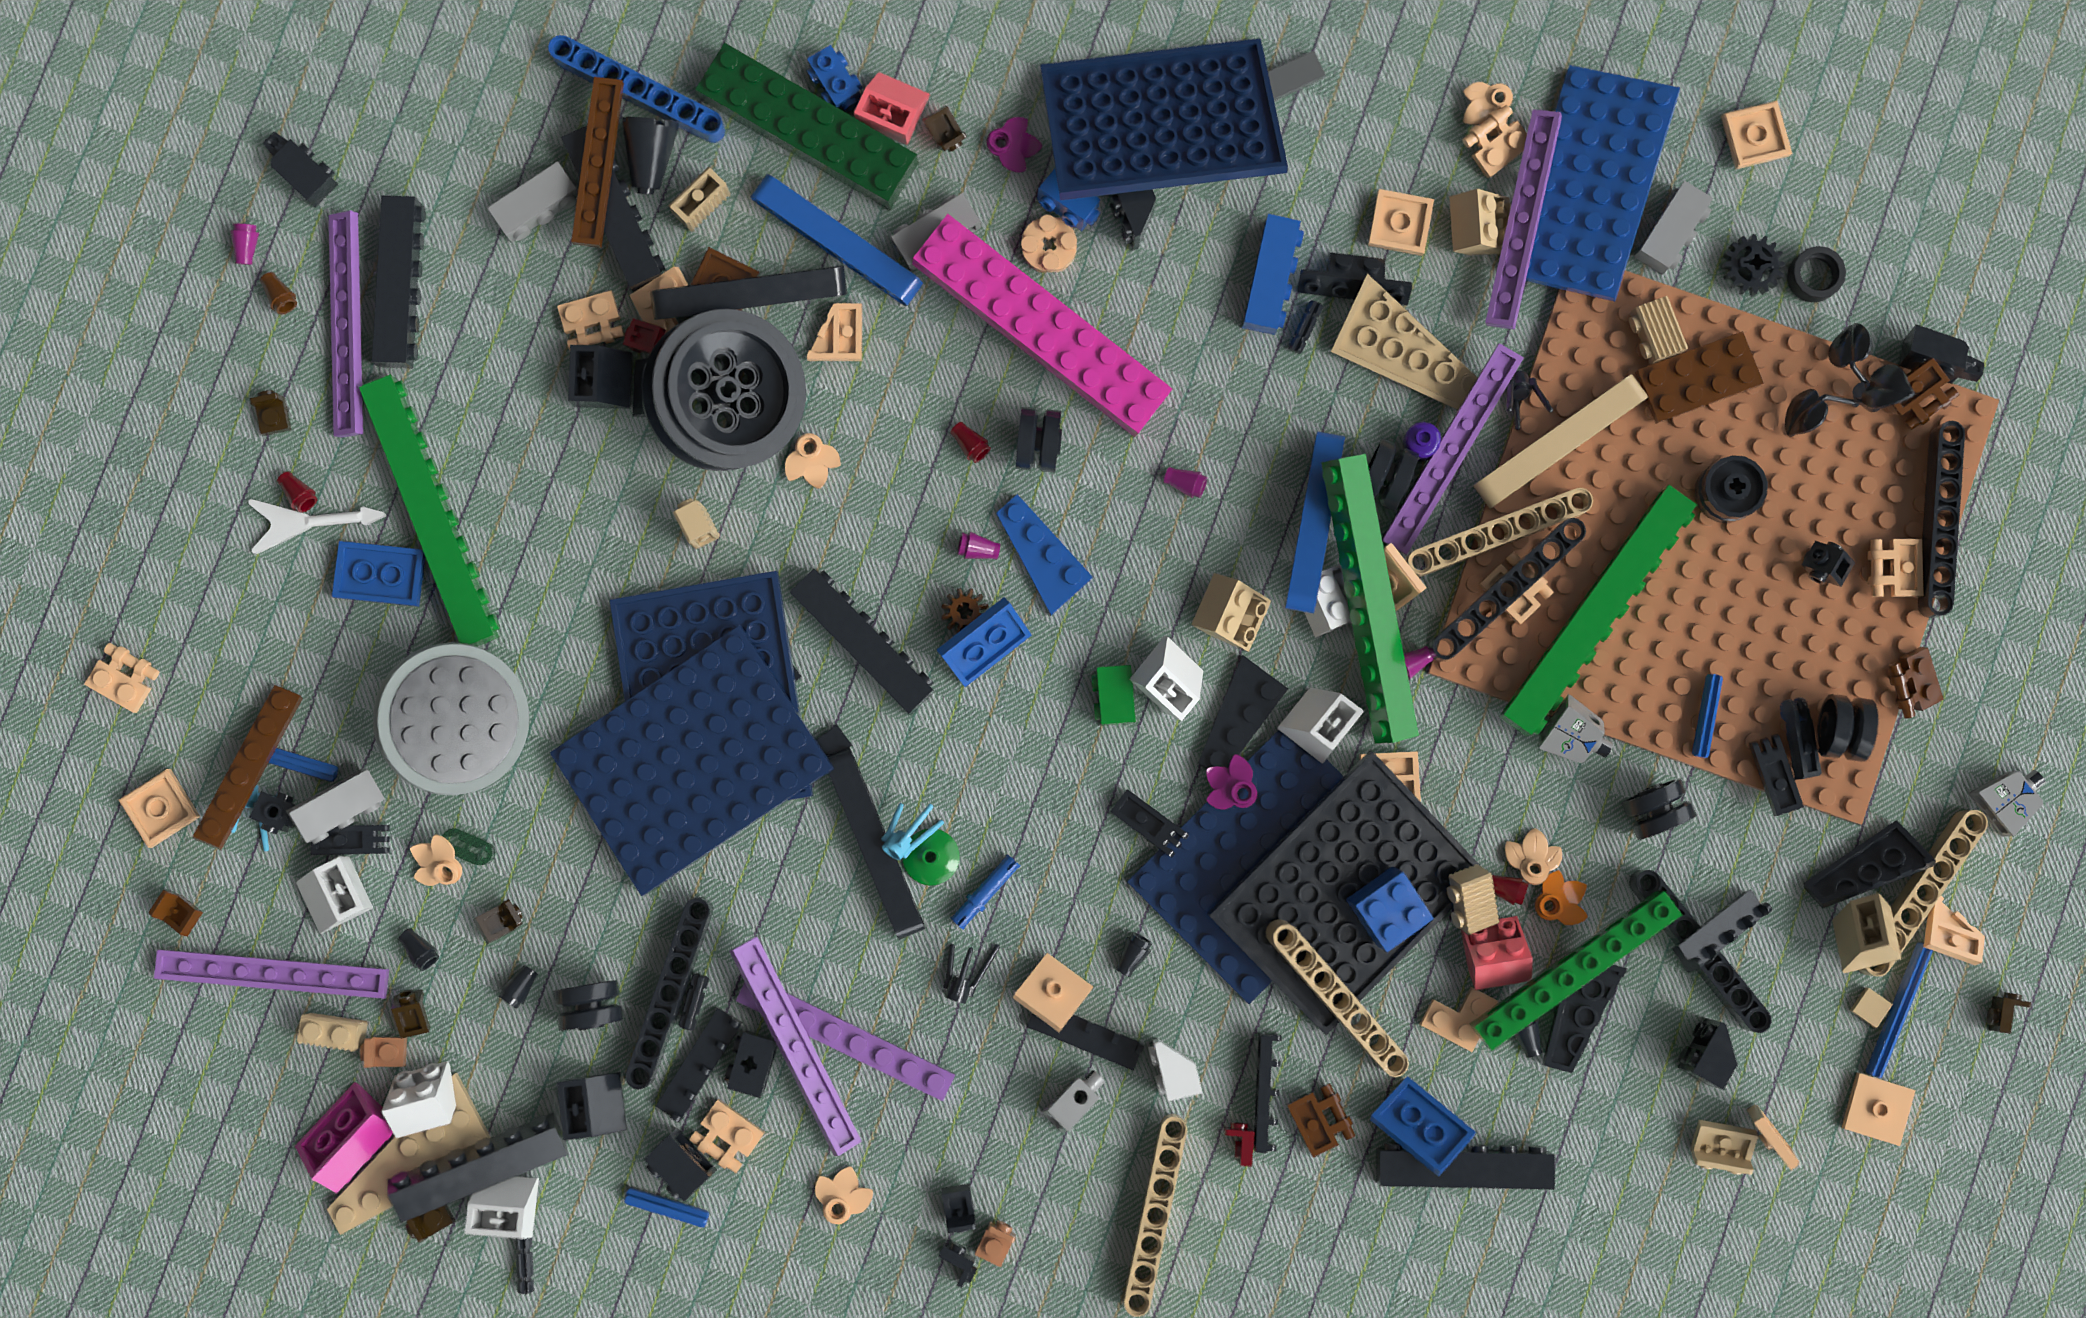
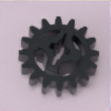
[1721,234,1785,297]

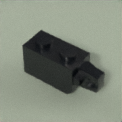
[263,131,339,208]
[1899,324,1984,384]

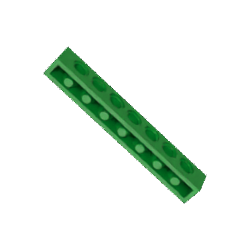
[1470,890,1682,1051]

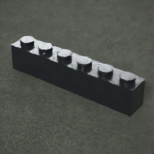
[561,125,666,292]
[372,195,426,369]
[790,569,934,716]
[387,1113,568,1222]
[1376,1143,1555,1190]

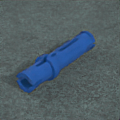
[950,854,1020,930]

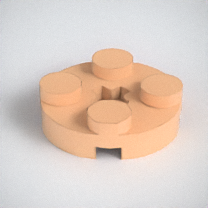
[1021,215,1077,273]

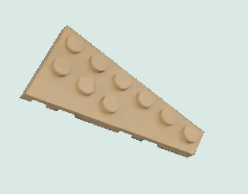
[1331,273,1477,410]
[327,1073,491,1235]

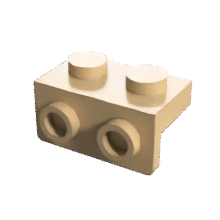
[1690,1120,1758,1175]

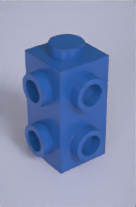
[806,45,863,112]
[1037,168,1101,231]

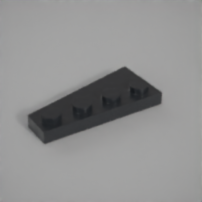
[1198,655,1288,770]
[1803,820,1936,909]
[1542,965,1627,1073]

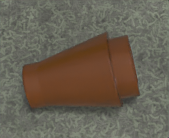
[260,272,297,315]

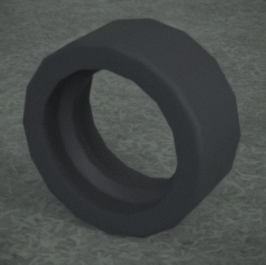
[1787,246,1846,303]

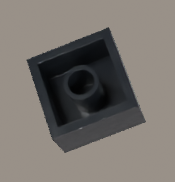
[644,1128,717,1202]

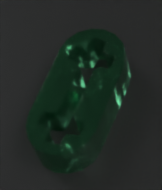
[442,828,496,865]

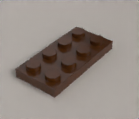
[1635,331,1764,424]

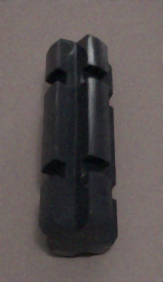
[1288,300,1323,354]
[679,974,709,1031]
[515,1238,534,1294]

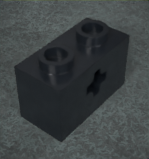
[724,1030,778,1098]

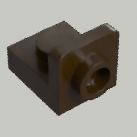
[250,390,291,436]
[391,989,431,1039]
[405,1204,456,1243]

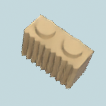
[668,166,730,231]
[1629,296,1688,365]
[673,498,720,549]
[1447,865,1499,935]
[297,1013,368,1052]

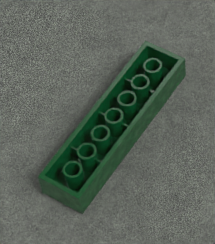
[695,42,919,210]

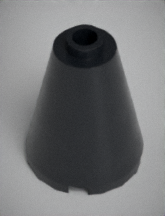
[622,117,679,195]

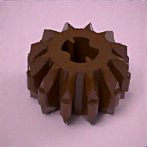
[941,588,989,633]

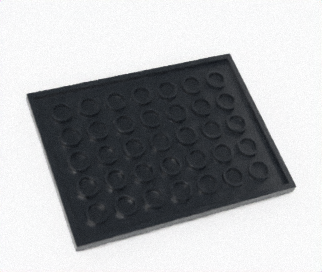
[1207,751,1482,1035]

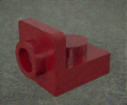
[623,318,666,354]
[1224,1122,1254,1167]

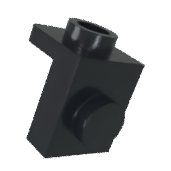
[941,1183,976,1233]
[938,1241,978,1289]

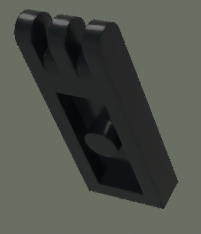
[1749,734,1804,816]
[1110,789,1189,858]
[311,825,390,855]

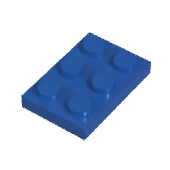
[332,541,426,607]
[937,597,1032,687]
[1370,1076,1476,1177]

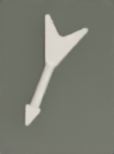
[249,499,386,554]

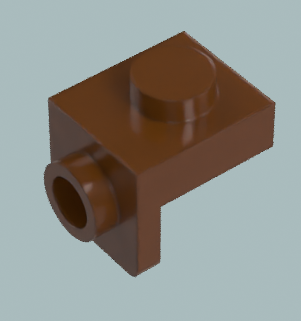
[148,890,203,937]

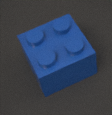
[1346,866,1434,952]

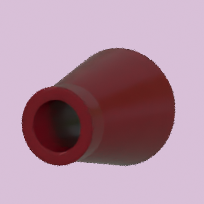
[950,421,991,463]
[277,471,317,513]
[1491,874,1529,906]

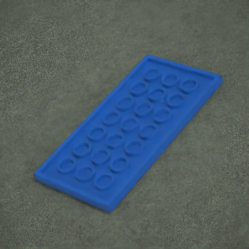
[1526,65,1680,302]

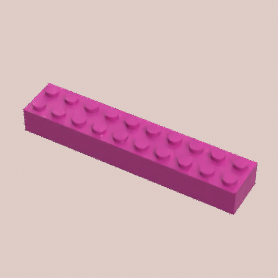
[912,214,1172,437]

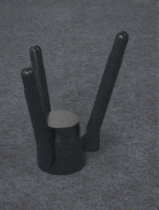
[1506,371,1553,431]
[943,944,1000,1004]

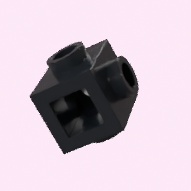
[1801,541,1855,587]
[249,791,295,835]

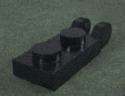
[1780,697,1822,780]

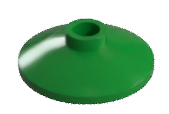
[903,829,960,886]

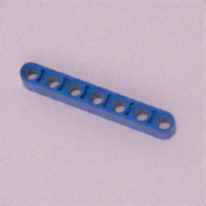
[548,35,726,143]
[750,174,924,306]
[1285,431,1345,614]

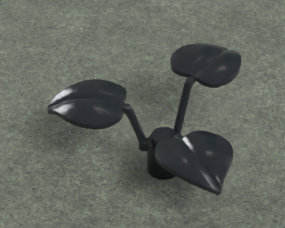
[1785,323,1915,438]

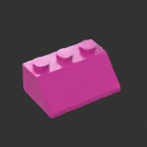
[295,1082,393,1193]

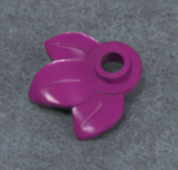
[987,117,1042,173]
[1206,754,1257,810]

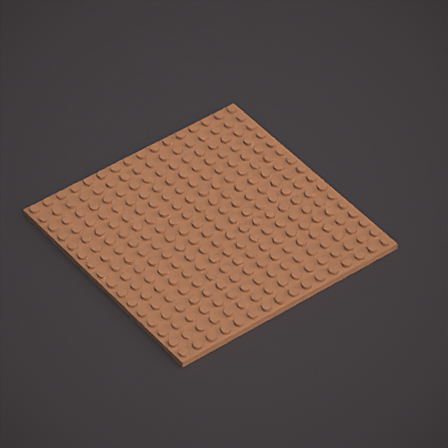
[1427,270,1999,825]

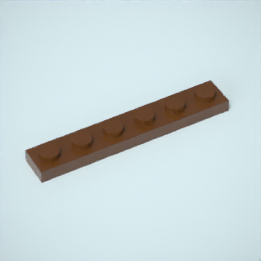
[571,77,624,248]
[192,685,303,850]

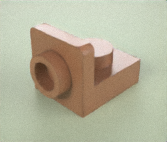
[360,1037,407,1068]
[975,1220,1016,1267]

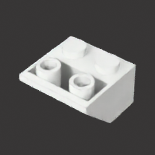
[1304,565,1351,638]
[1129,636,1203,721]
[1277,687,1364,764]
[296,857,373,934]
[1148,1038,1202,1101]
[382,1061,456,1138]
[465,1177,539,1238]

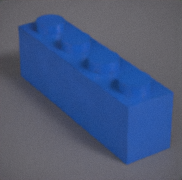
[1242,214,1304,335]

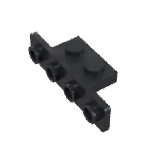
[1297,252,1412,306]

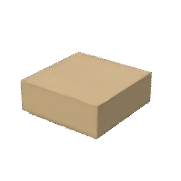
[1850,987,1893,1028]

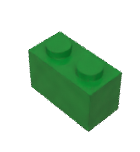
[1091,665,1136,726]

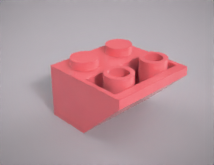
[854,72,930,145]
[1461,916,1533,990]

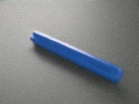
[1866,942,1933,1078]

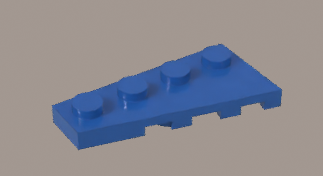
[996,494,1093,616]

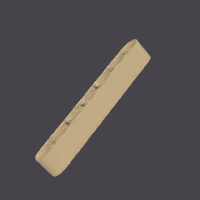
[1473,374,1648,509]
[1405,488,1593,577]
[1859,810,1988,976]
[1266,919,1409,1077]
[1123,1114,1187,1317]

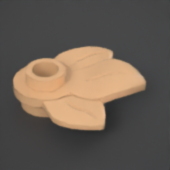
[1463,82,1513,137]
[785,433,841,489]
[1505,828,1562,885]
[410,835,462,886]
[815,1167,873,1224]

